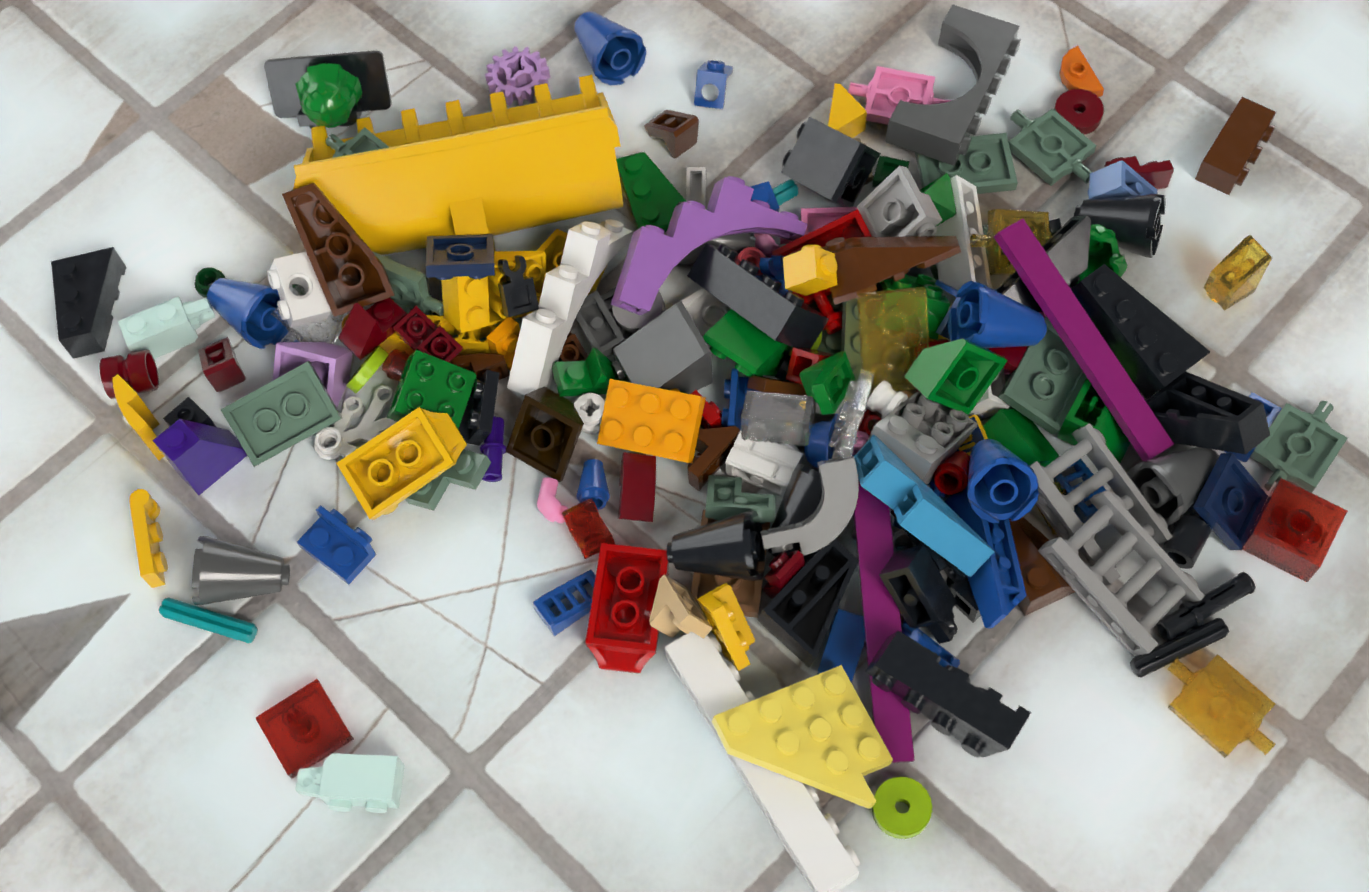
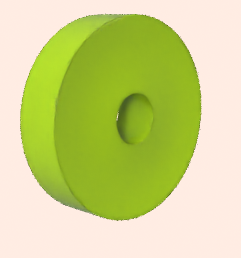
[345,346,389,394]
[872,777,932,839]

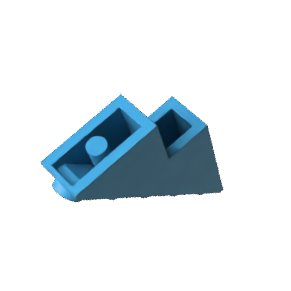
[854,435,995,577]

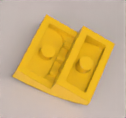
[113,374,164,460]

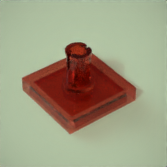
[255,679,354,779]

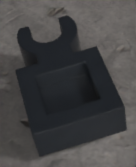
[498,255,539,317]

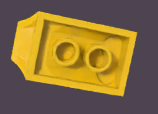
[336,407,467,520]

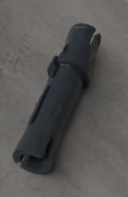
[1155,572,1256,641]

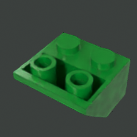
[703,309,793,377]
[1057,378,1130,464]

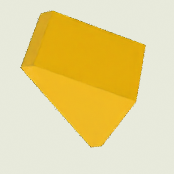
[828,83,867,138]

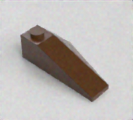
[282,182,395,317]

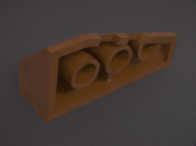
[821,236,961,305]
[1009,517,1075,616]

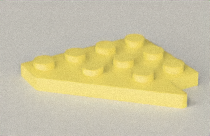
[712,665,893,809]

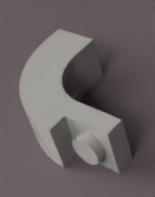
[761,455,859,555]

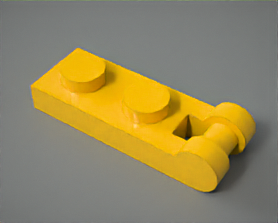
[129,489,168,588]

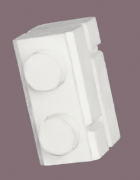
[725,430,804,497]

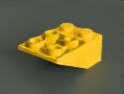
[441,251,546,333]

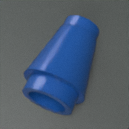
[576,459,610,511]

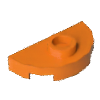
[1059,46,1104,97]

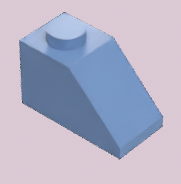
[1088,160,1157,199]

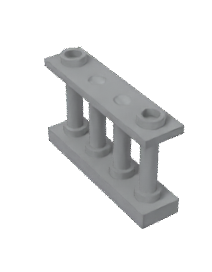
[1029,423,1173,586]
[1038,490,1205,656]

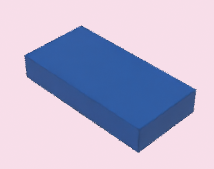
[817,609,866,683]

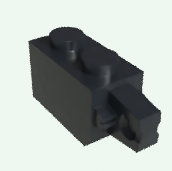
[879,544,958,644]

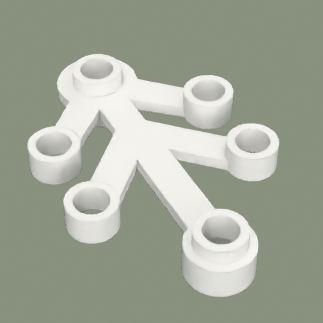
[314,385,397,460]

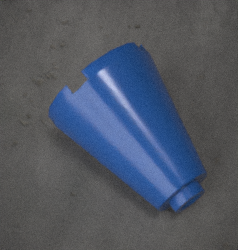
[574,12,647,86]
[207,278,290,349]
[948,281,1047,348]
[967,439,1039,523]

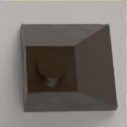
[506,386,584,482]

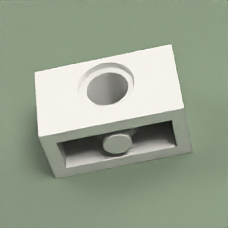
[267,251,331,328]

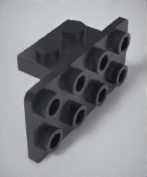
[264,50,392,129]

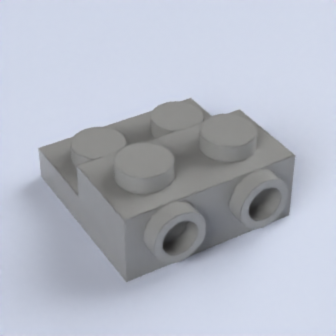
[856,166,942,237]

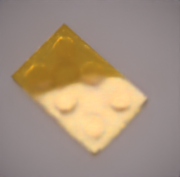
[857,287,929,395]

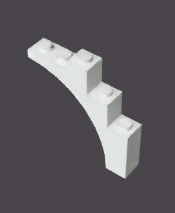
[507,219,633,395]

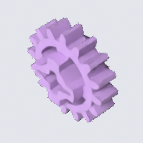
[485,46,550,106]

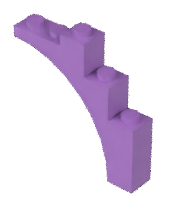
[611,176,807,316]

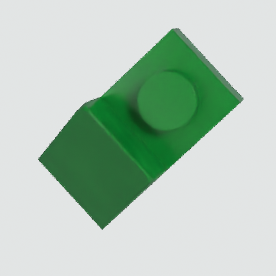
[552,348,618,397]
[799,351,856,415]

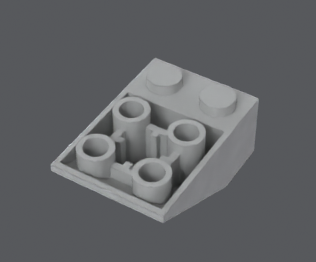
[866,391,978,485]

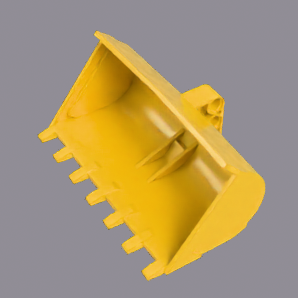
[293,75,623,255]

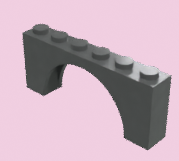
[885,4,1021,166]

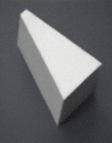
[686,167,707,206]

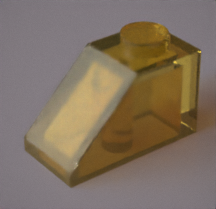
[1203,235,1272,311]

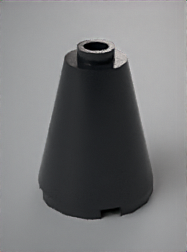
[1074,194,1166,258]
[768,464,822,557]
[667,510,765,581]

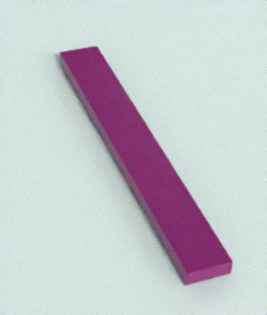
[993,218,1174,462]
[854,482,915,763]

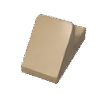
[649,574,713,639]

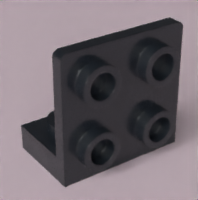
[458,369,500,446]

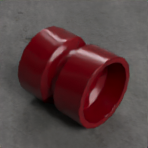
[99,349,159,399]

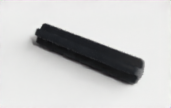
[1130,618,1229,677]

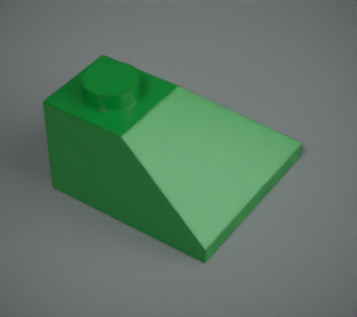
[904,338,1008,415]

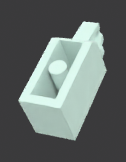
[118,296,216,359]
[296,753,404,813]

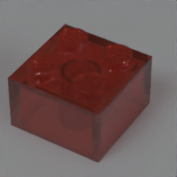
[1242,478,1347,582]

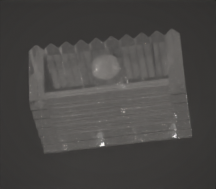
[741,391,814,446]

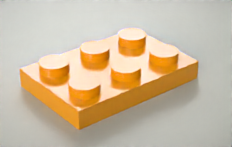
[597,379,706,463]

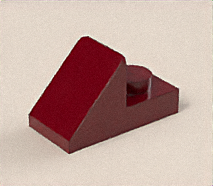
[339,298,407,361]
[198,337,246,392]

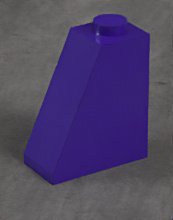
[153,419,247,495]

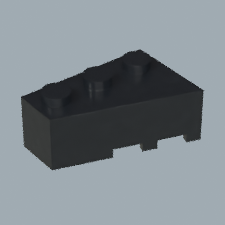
[51,247,126,359]
[1146,371,1270,454]
[757,539,859,667]

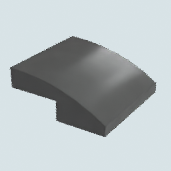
[576,287,633,356]

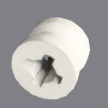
[866,380,908,418]
[574,393,605,434]

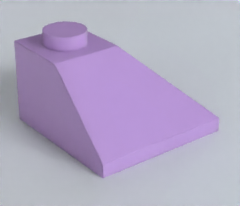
[273,342,352,407]

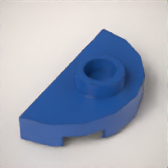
[901,619,960,668]

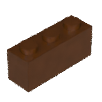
[1195,97,1276,195]

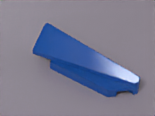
[944,483,1027,629]

